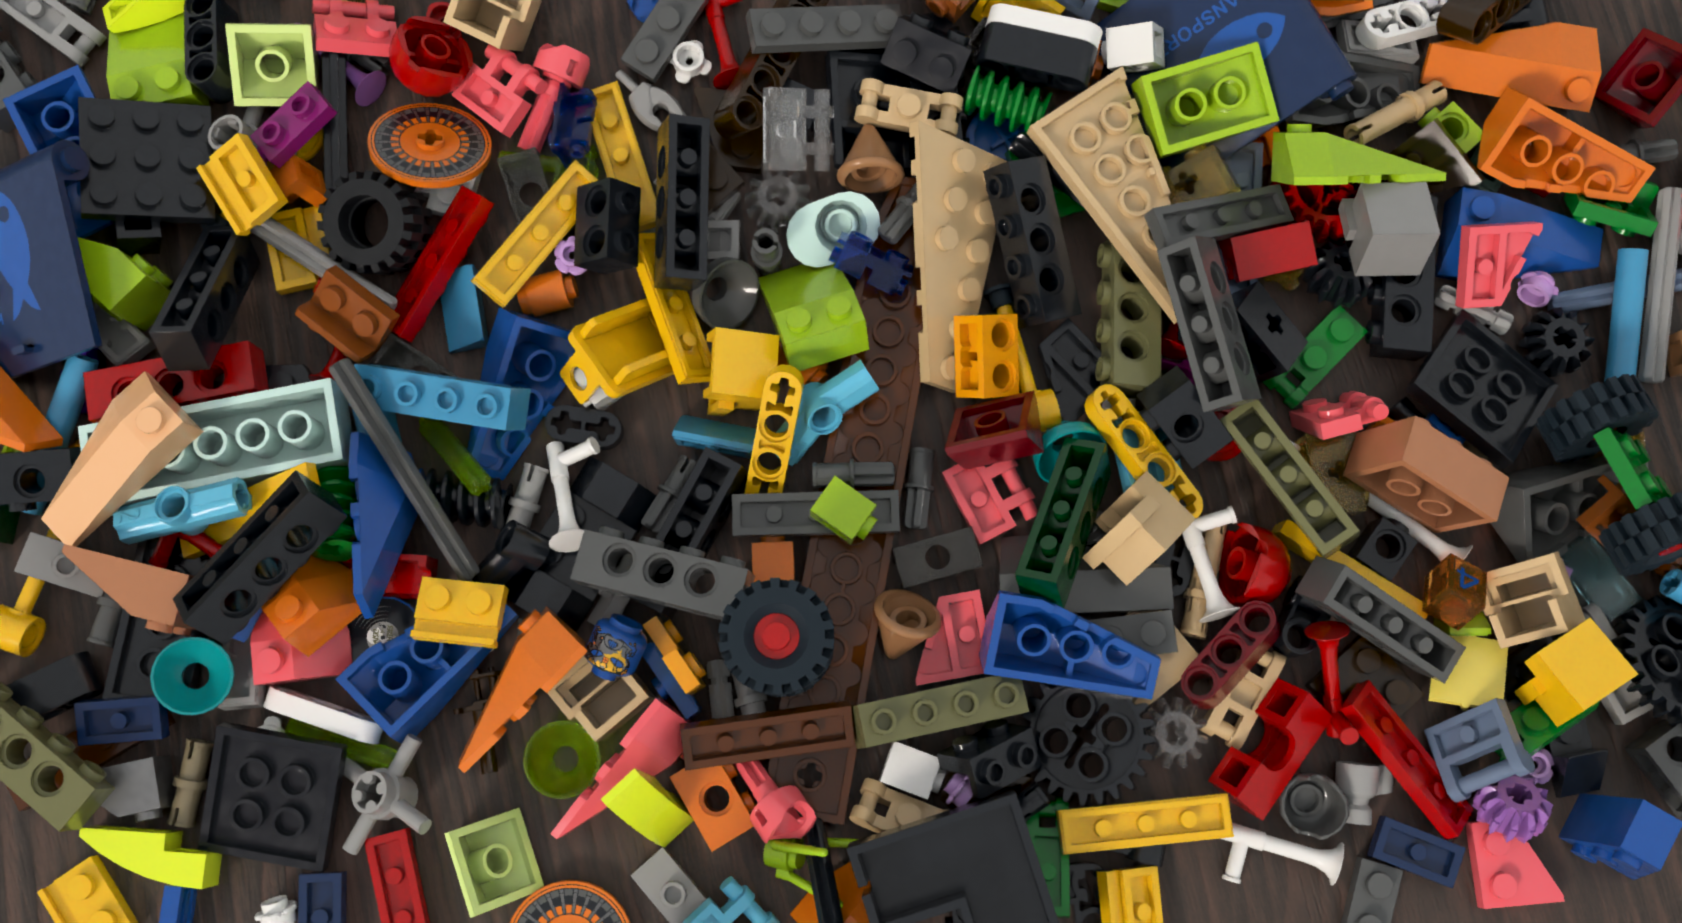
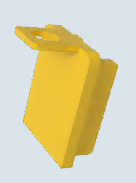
[560,298,674,404]

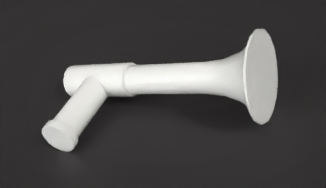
[546,437,600,553]
[1359,490,1473,579]
[1182,506,1241,623]
[1220,822,1344,886]

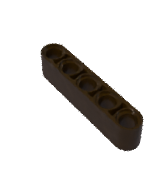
[713,0,829,140]
[1436,0,1531,45]

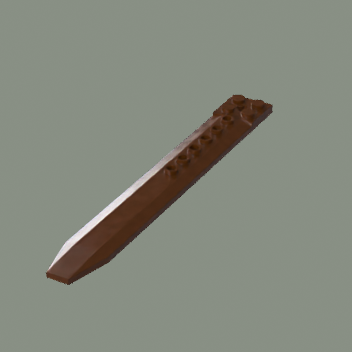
[767,177,923,825]

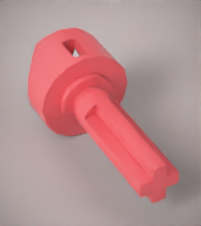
[517,43,590,156]
[733,760,816,844]

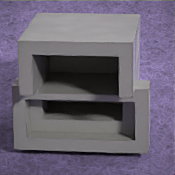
[1338,182,1441,276]

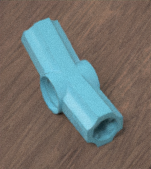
[775,360,880,466]

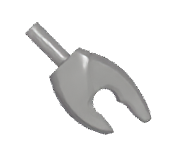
[615,69,686,132]

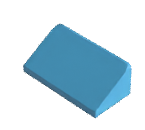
[441,264,489,354]
[672,415,756,459]

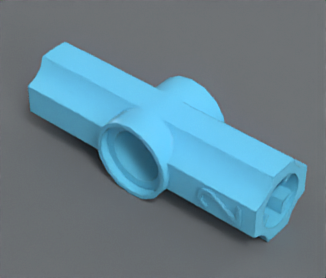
[113,477,252,545]

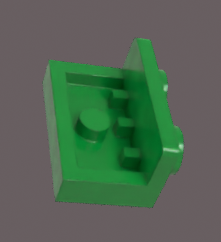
[1563,181,1659,237]

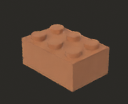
[1343,416,1509,533]

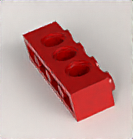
[83,340,269,423]

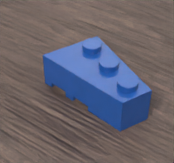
[1558,793,1682,880]

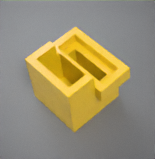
[703,327,779,417]
[1514,617,1638,728]

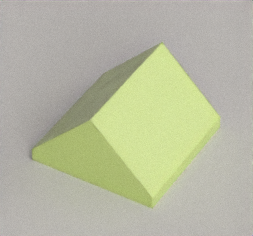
[225,23,319,106]
[444,807,544,918]

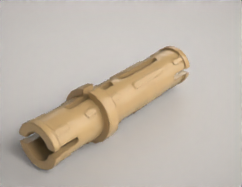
[1343,80,1447,145]
[1179,513,1228,640]

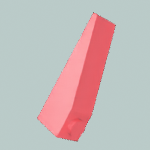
[250,611,353,685]
[551,698,692,839]

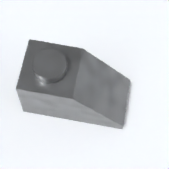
[101,756,175,823]

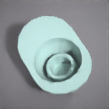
[786,191,880,267]

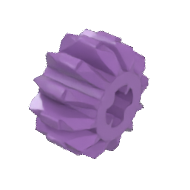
[1472,775,1553,843]

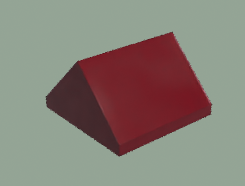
[1594,28,1682,129]
[945,390,1044,470]

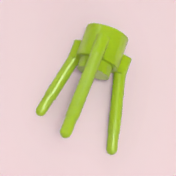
[763,837,859,908]

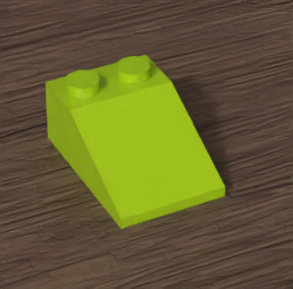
[106,12,210,106]
[1131,41,1280,160]
[77,237,173,331]
[758,263,870,371]

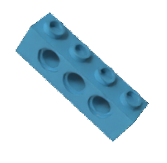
[349,364,531,431]

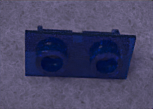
[548,83,597,169]
[828,231,914,296]

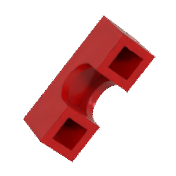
[1208,678,1333,821]

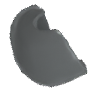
[1278,772,1349,840]

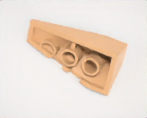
[41,371,204,547]

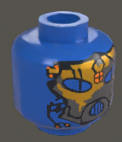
[584,613,647,681]

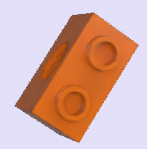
[669,764,757,852]

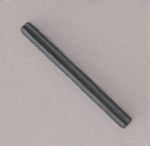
[329,358,480,581]

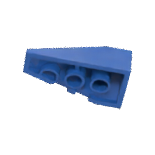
[2,65,113,239]
[1435,187,1603,281]
[463,307,578,480]
[348,432,426,619]
[979,590,1161,700]
[335,604,519,744]

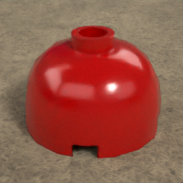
[389,16,473,97]
[1218,522,1292,607]

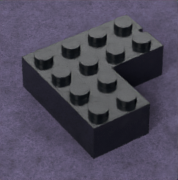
[846,789,1059,923]

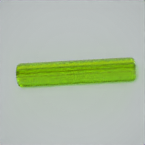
[418,417,492,496]
[285,718,398,768]

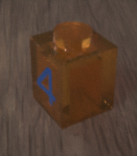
[1422,553,1487,631]

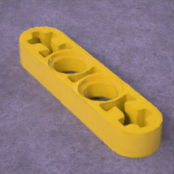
[744,364,804,494]
[1084,384,1203,518]

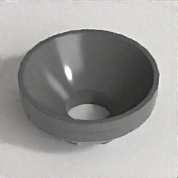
[692,257,760,329]

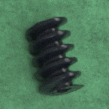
[425,468,513,530]

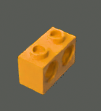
[954,314,1019,399]

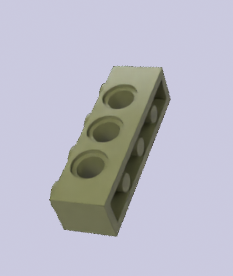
[1095,239,1161,399]
[1220,400,1360,559]
[851,675,1029,749]
[0,682,115,832]

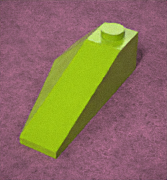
[1271,124,1446,185]

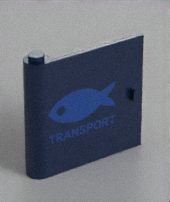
[1096,0,1357,190]
[0,140,103,379]

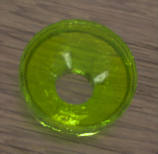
[523,720,601,799]

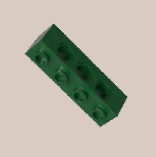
[1015,437,1111,608]

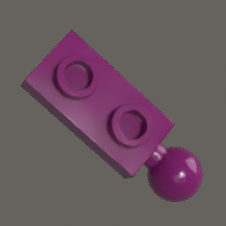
[250,81,337,168]

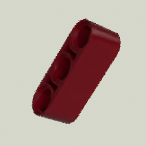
[1181,600,1281,710]

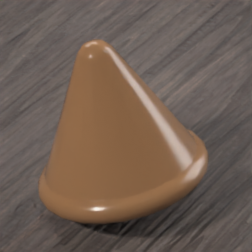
[836,124,905,194]
[874,589,942,660]

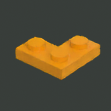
[642,616,707,695]

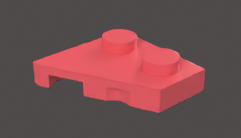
[1455,221,1543,309]
[915,589,986,686]
[1465,821,1565,909]

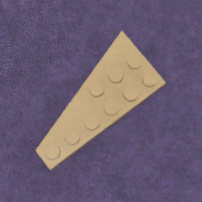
[1026,66,1177,324]
[909,120,1007,393]

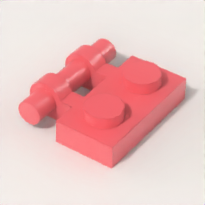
[312,0,397,57]
[451,44,547,138]
[1289,390,1389,440]
[941,459,1038,546]

